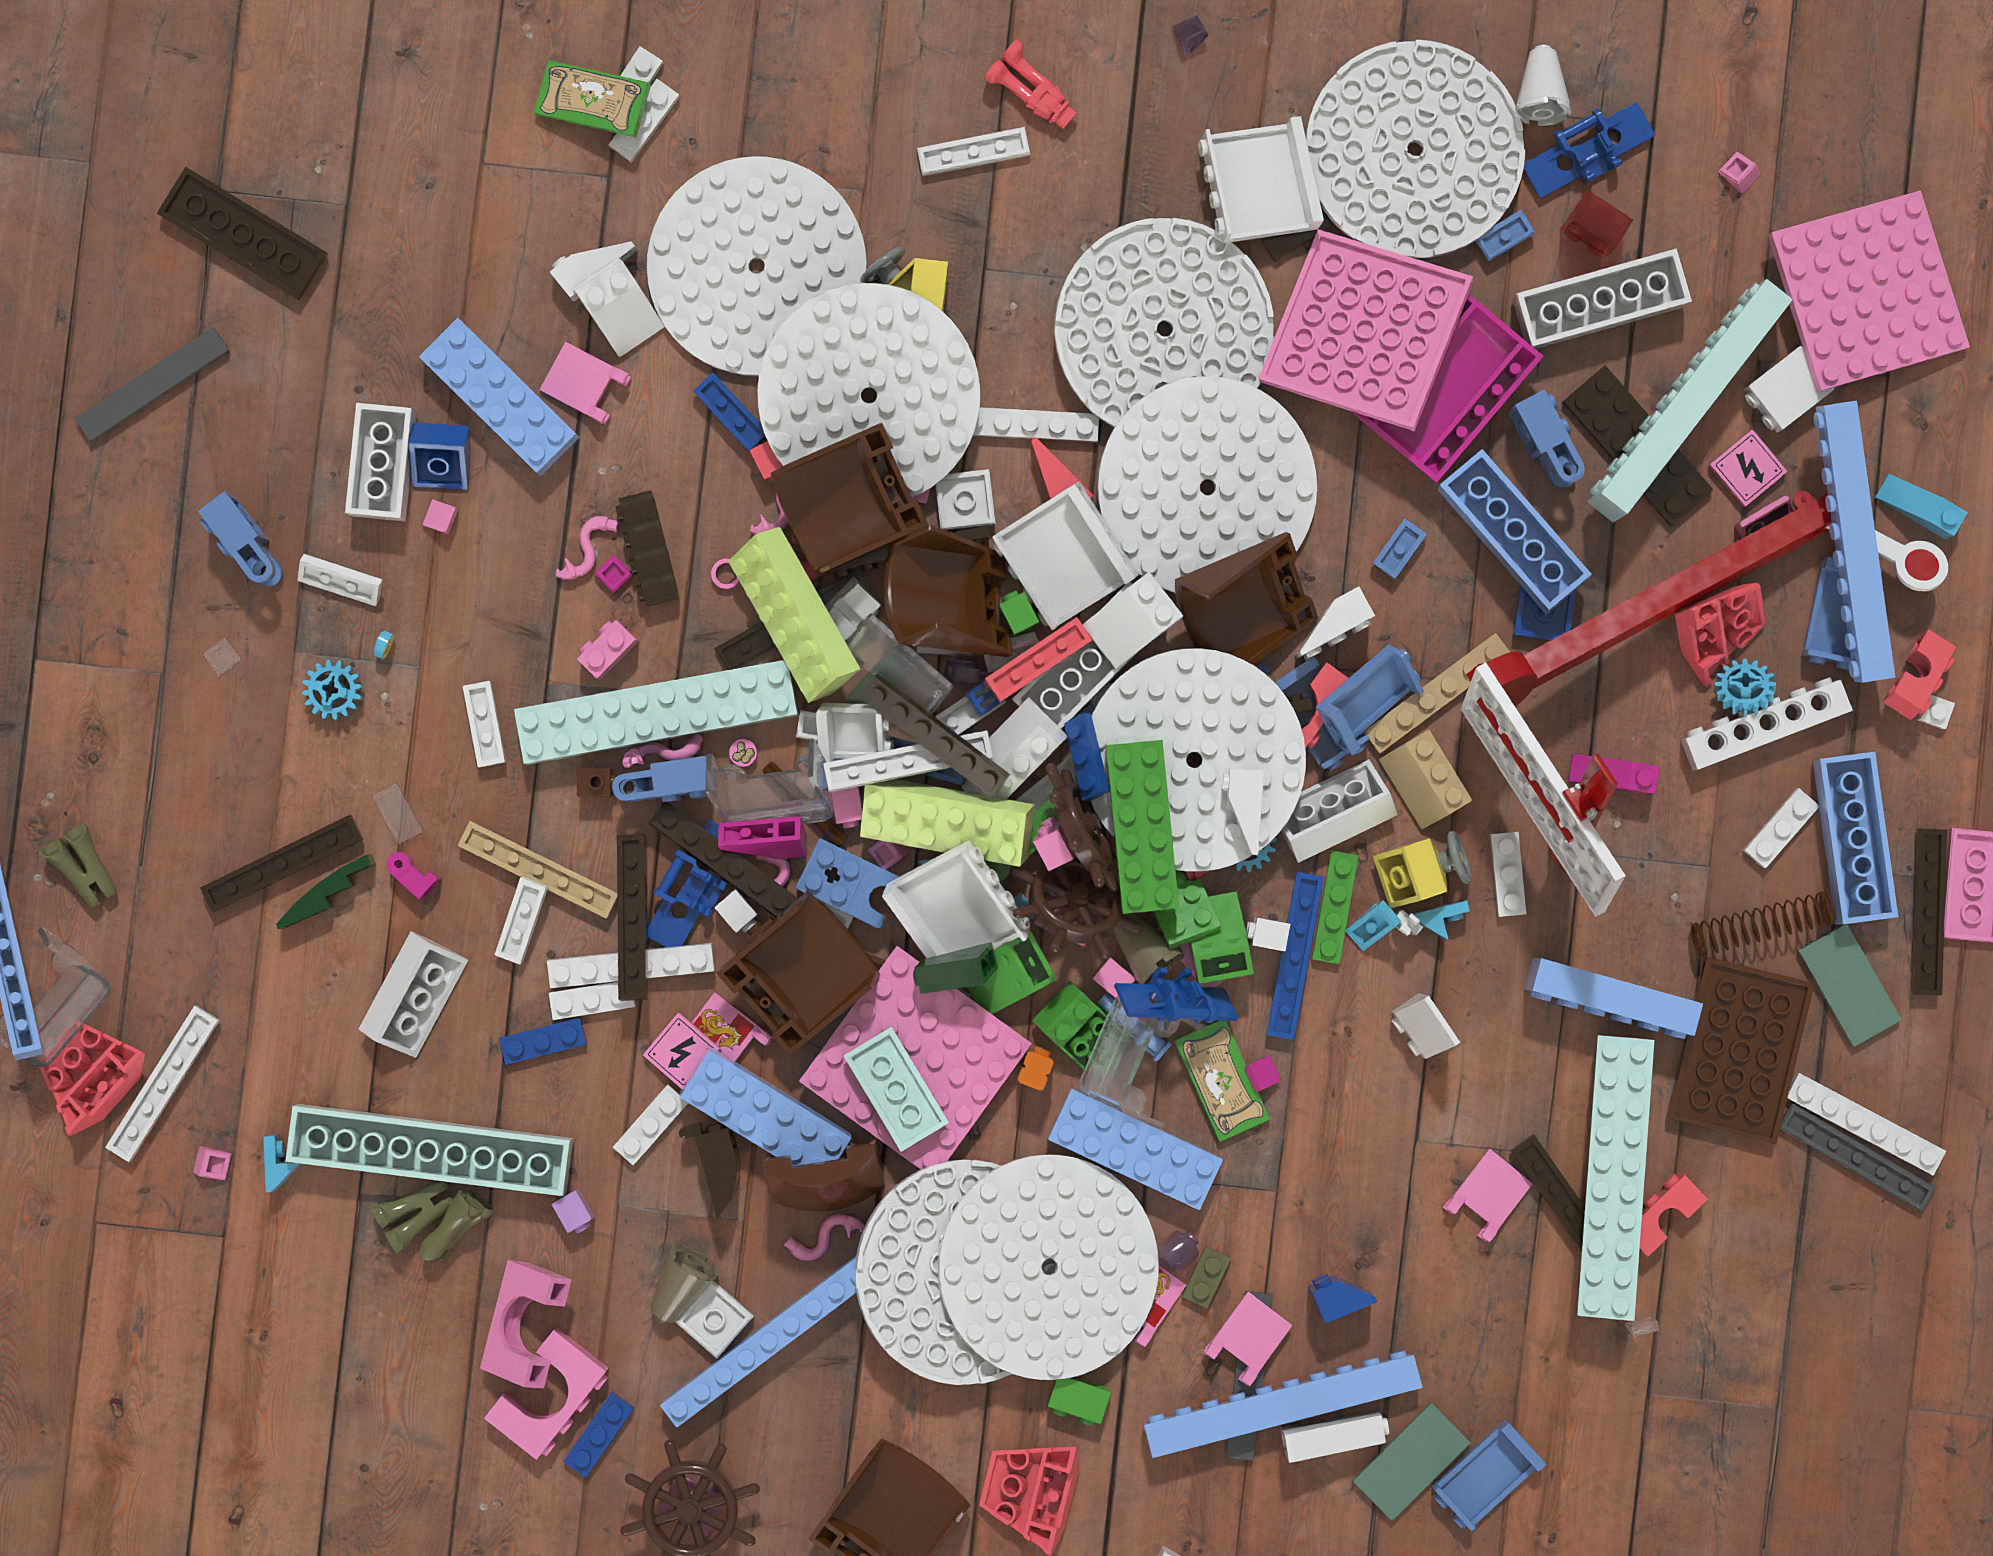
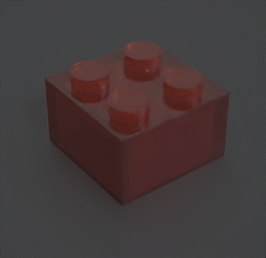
[1560,190,1634,257]

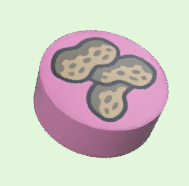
[729,739,757,767]

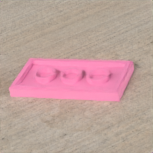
[1944,828,1993,943]

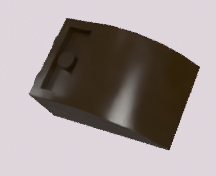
[679,1122,740,1218]

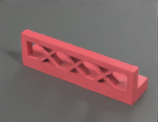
[982,617,1092,702]

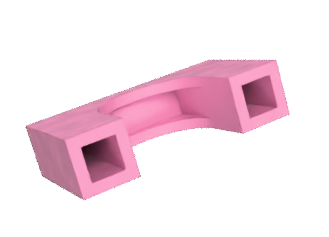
[480,1260,572,1388]
[484,1327,608,1460]

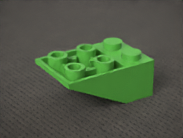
[1190,891,1254,984]
[967,930,1057,1014]
[1032,980,1134,1081]

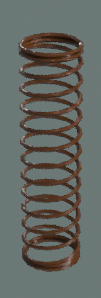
[1691,891,1836,957]

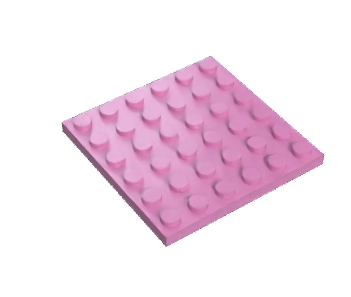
[1768,190,1970,392]
[1258,229,1474,431]
[799,946,1032,1169]

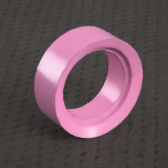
[711,559,740,589]

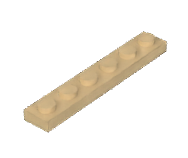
[1363,633,1510,754]
[457,821,617,919]

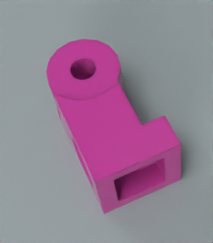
[386,852,441,900]

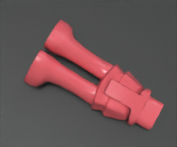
[984,39,1077,129]

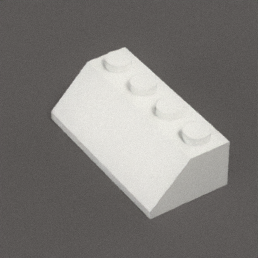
[961,697,1067,799]
[1281,759,1398,863]
[359,931,468,1058]

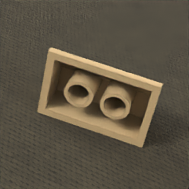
[1378,729,1472,830]

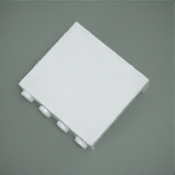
[1198,116,1324,243]
[992,481,1139,630]
[882,840,1030,958]

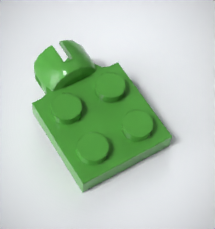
[1152,870,1221,949]

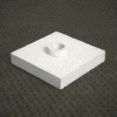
[935,469,996,530]
[675,1281,754,1358]

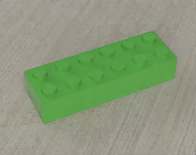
[1105,740,1179,914]

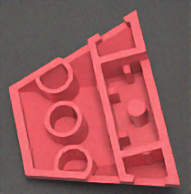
[1675,583,1766,687]
[37,1019,145,1136]
[979,1446,1079,1556]

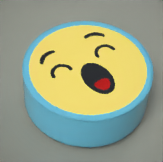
[373,631,394,660]

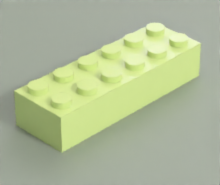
[728,527,860,703]
[860,779,1035,867]

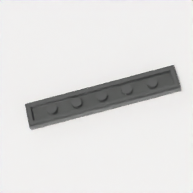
[75,327,229,442]
[1780,1103,1936,1212]
[1225,1290,1273,1461]

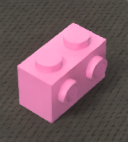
[577,620,639,680]

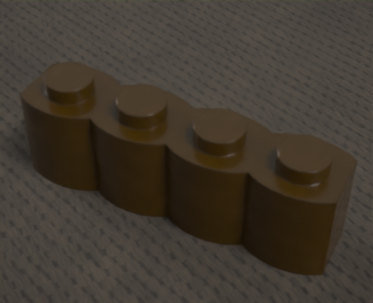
[616,490,680,607]

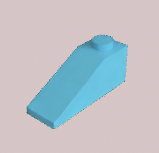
[1874,474,1968,539]

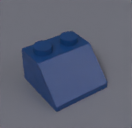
[409,423,471,490]
[1308,1274,1377,1323]

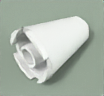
[1515,45,1571,126]

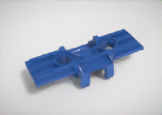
[1523,102,1655,199]
[647,819,728,947]
[1114,967,1238,1023]

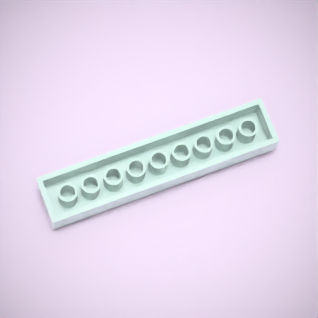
[1588,279,1793,522]
[514,660,799,765]
[1577,1035,1654,1321]
[285,1104,574,1196]

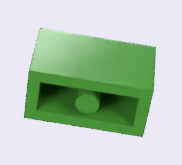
[999,591,1039,637]
[1047,1376,1111,1426]

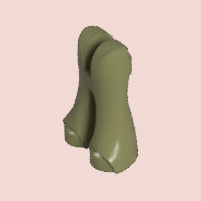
[39,823,117,908]
[371,1181,454,1254]
[419,1190,494,1261]

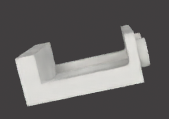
[1743,346,1835,432]
[816,703,894,765]

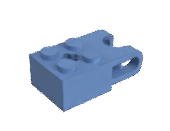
[1507,389,1585,489]
[198,491,284,587]
[612,756,714,802]
[795,838,899,928]

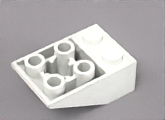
[1295,587,1375,661]

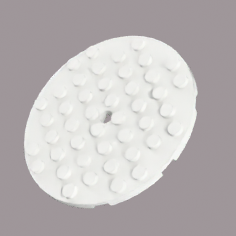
[1306,40,1525,259]
[647,156,867,377]
[1054,218,1274,427]
[758,283,980,497]
[1097,376,1317,593]
[1091,649,1306,871]
[938,1155,1159,1380]
[855,1160,1056,1385]

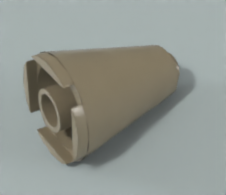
[1113,913,1184,984]
[650,1244,719,1324]

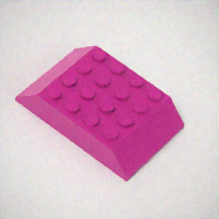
[1352,294,1543,483]

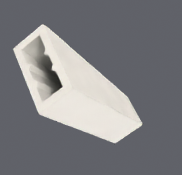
[1280,1411,1389,1463]

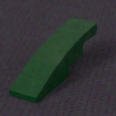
[276,854,376,929]

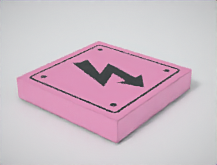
[1708,429,1788,508]
[643,1013,721,1089]

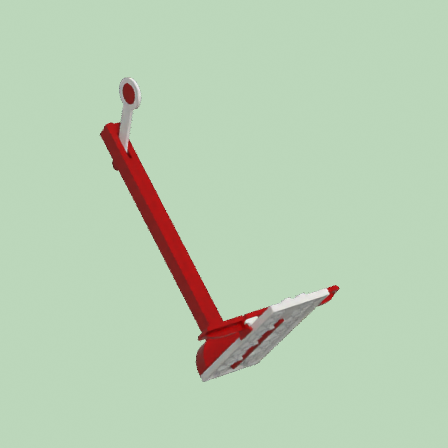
[1461,491,1948,917]

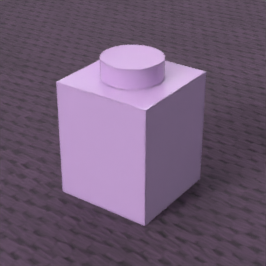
[551,1188,595,1234]

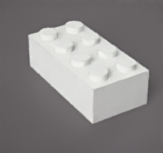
[345,403,417,522]

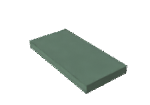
[1797,924,1902,1047]
[1352,1402,1471,1521]

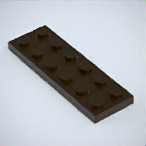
[157,167,328,300]
[1562,365,1713,526]

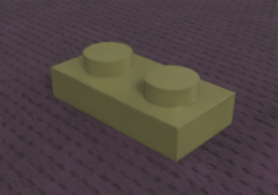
[1182,1246,1231,1308]

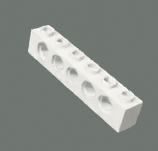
[1681,677,1853,771]

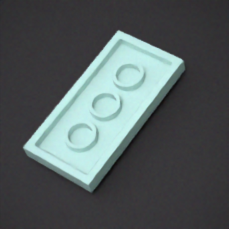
[843,1026,949,1152]

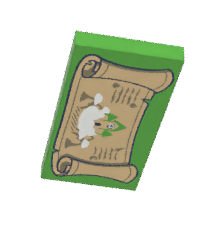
[533,60,651,138]
[1174,1021,1270,1142]

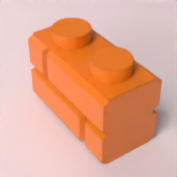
[1017,1045,1054,1090]

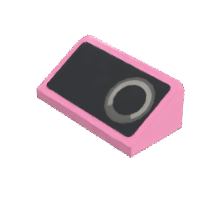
[1735,496,1791,539]

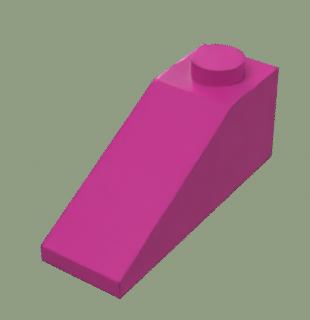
[1568,754,1660,795]
[718,816,807,859]

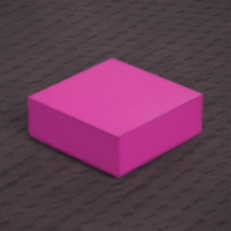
[594,555,634,594]
[1244,1055,1281,1092]

